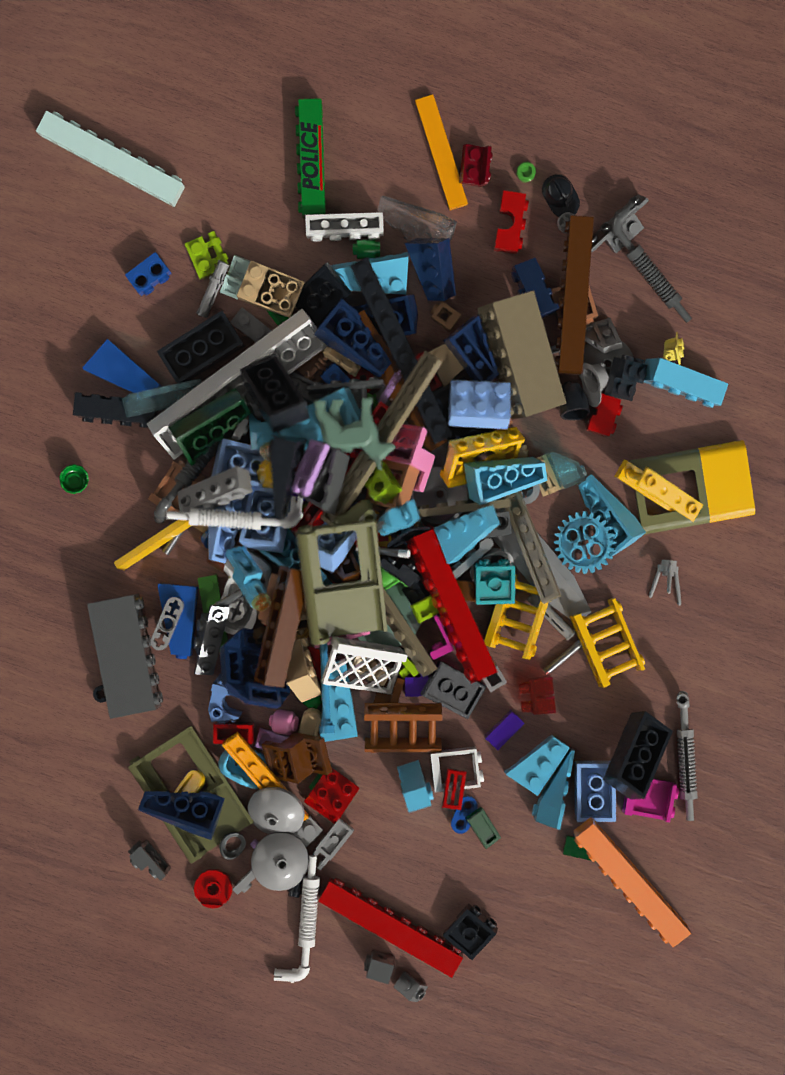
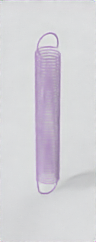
[378,370,401,404]

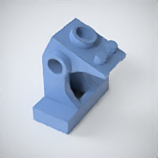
[208,673,243,724]

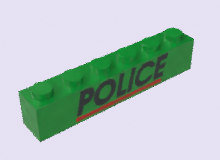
[295,98,326,219]

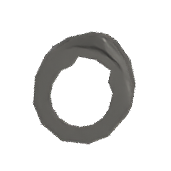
[219,832,246,860]

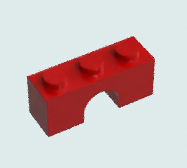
[494,190,529,254]

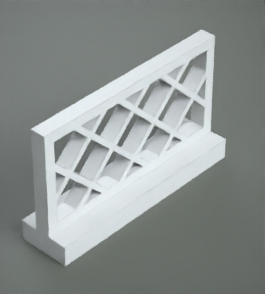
[321,636,408,694]

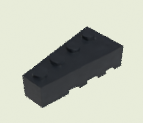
[73,392,158,428]

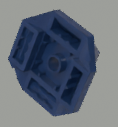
[220,628,290,709]

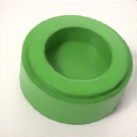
[516,162,536,182]

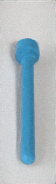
[319,643,335,734]

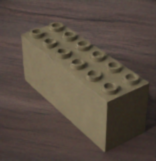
[477,291,567,419]

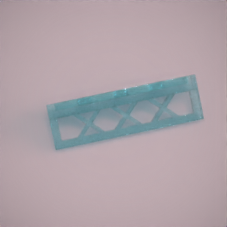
[122,378,202,418]

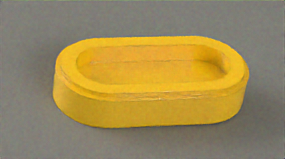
[174,770,205,793]

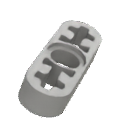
[151,597,184,650]

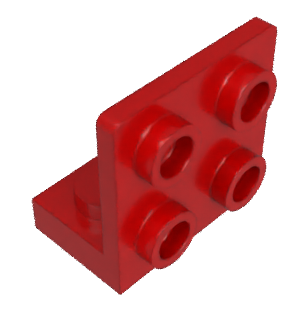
[303,767,359,824]

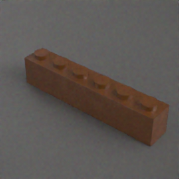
[254,565,305,687]

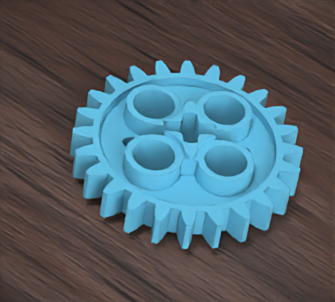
[554,511,617,574]

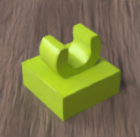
[399,657,419,679]

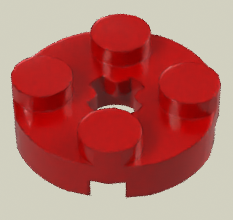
[194,869,233,909]

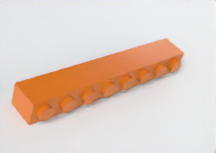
[573,816,691,948]

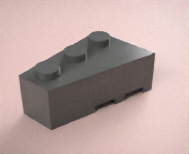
[294,442,349,516]

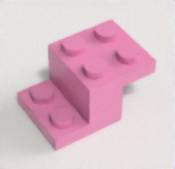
[385,424,435,492]

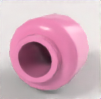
[269,709,299,736]

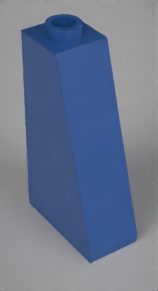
[82,339,162,400]
[158,583,199,659]

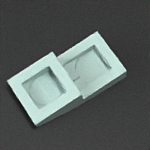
[220,255,250,299]

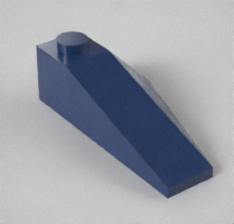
[138,791,225,840]

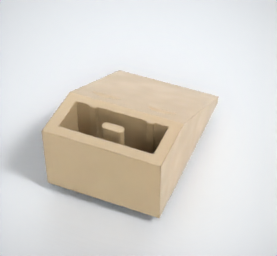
[237,261,305,318]

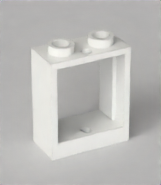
[430,746,484,792]

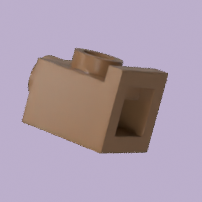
[430,301,461,332]

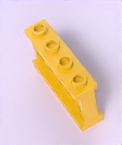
[440,427,525,488]

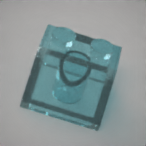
[547,452,587,490]

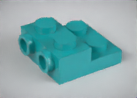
[474,559,515,605]

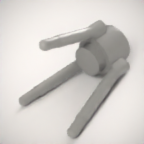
[649,560,681,606]

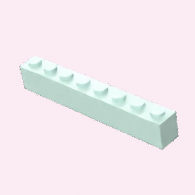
[36,111,185,207]

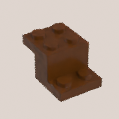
[261,732,332,784]

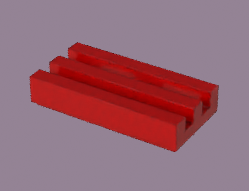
[442,768,467,810]

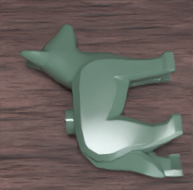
[314,398,395,470]

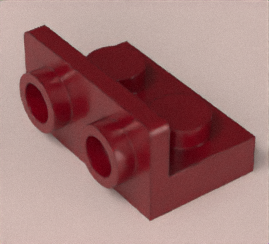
[459,144,493,187]

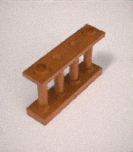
[364,703,442,753]

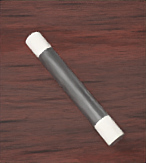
[356,545,410,558]

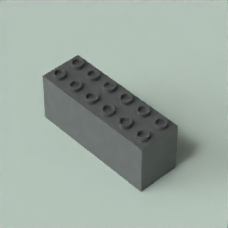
[87,594,163,719]

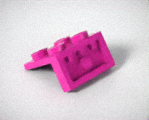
[429,614,454,660]

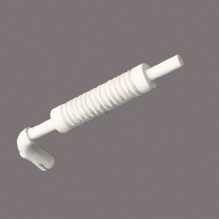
[167,496,303,530]
[274,855,320,983]

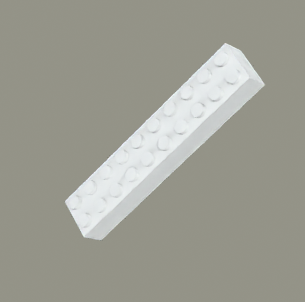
[147,309,327,460]

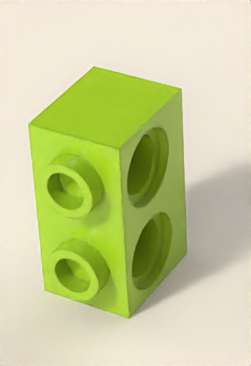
[364,460,402,505]

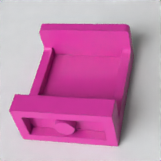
[622,778,679,823]

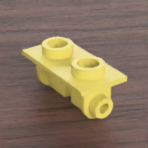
[663,332,684,365]

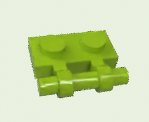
[185,231,230,280]

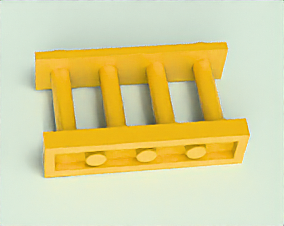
[614,460,703,522]
[484,574,551,660]
[569,598,645,688]

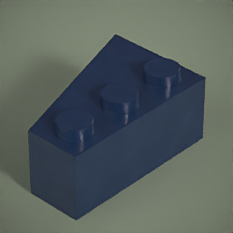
[405,238,456,301]
[511,257,560,319]
[443,315,499,382]

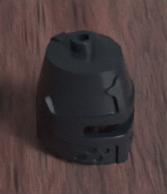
[558,381,590,420]

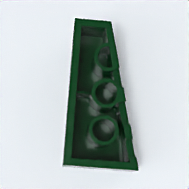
[168,388,251,466]

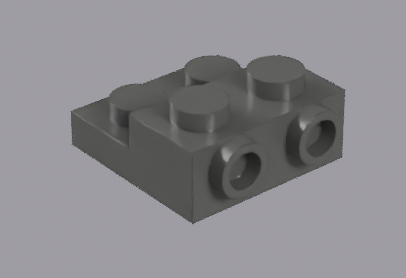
[128,839,171,881]

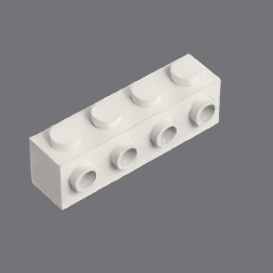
[305,212,384,241]

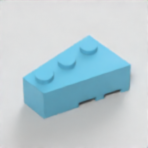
[504,735,570,796]

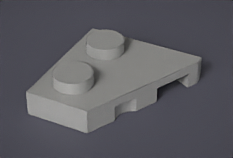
[585,318,623,353]
[228,419,250,442]

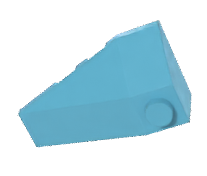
[578,474,646,556]
[532,748,575,830]

